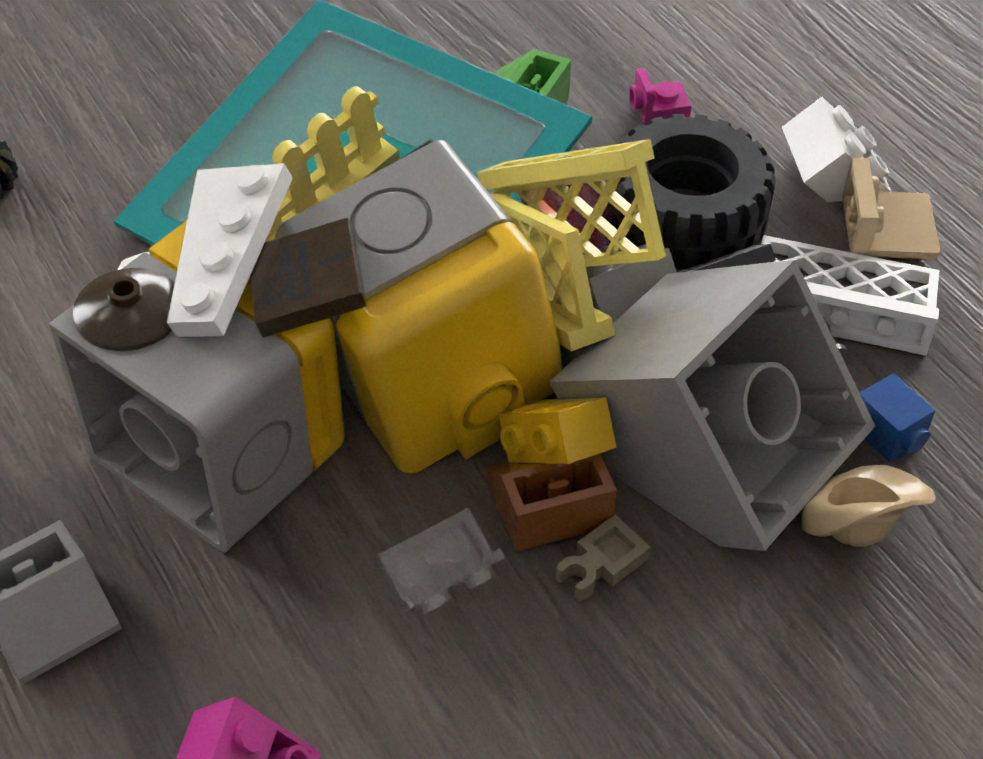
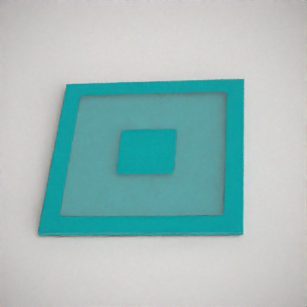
[113,0,593,246]

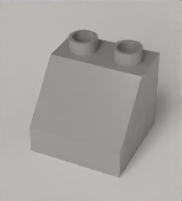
[549,260,875,551]

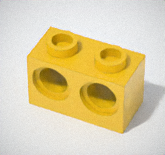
[498,397,617,464]

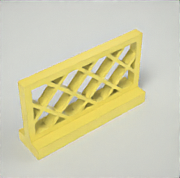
[477,139,666,267]
[490,192,615,351]

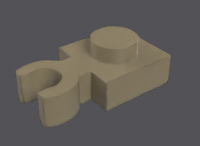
[556,514,651,601]

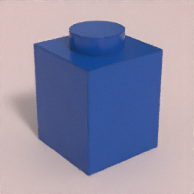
[860,373,936,462]

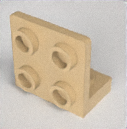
[842,158,940,259]

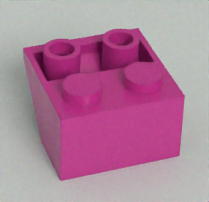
[176,697,321,759]

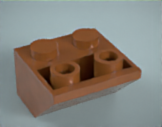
[484,453,617,552]

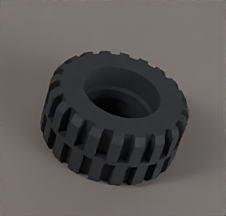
[605,114,776,270]

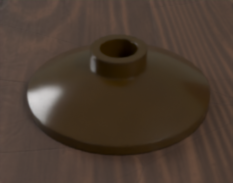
[73,268,175,351]

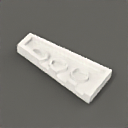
[167,163,293,337]

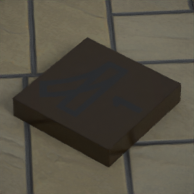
[250,217,367,338]

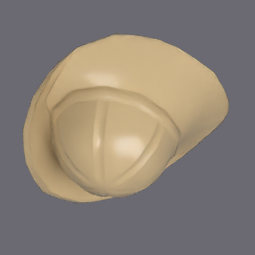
[802,465,936,547]

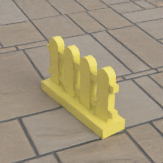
[265,86,400,242]

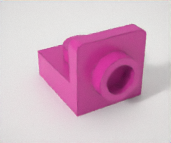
[629,69,692,125]

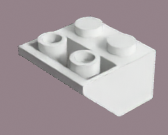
[782,97,892,202]

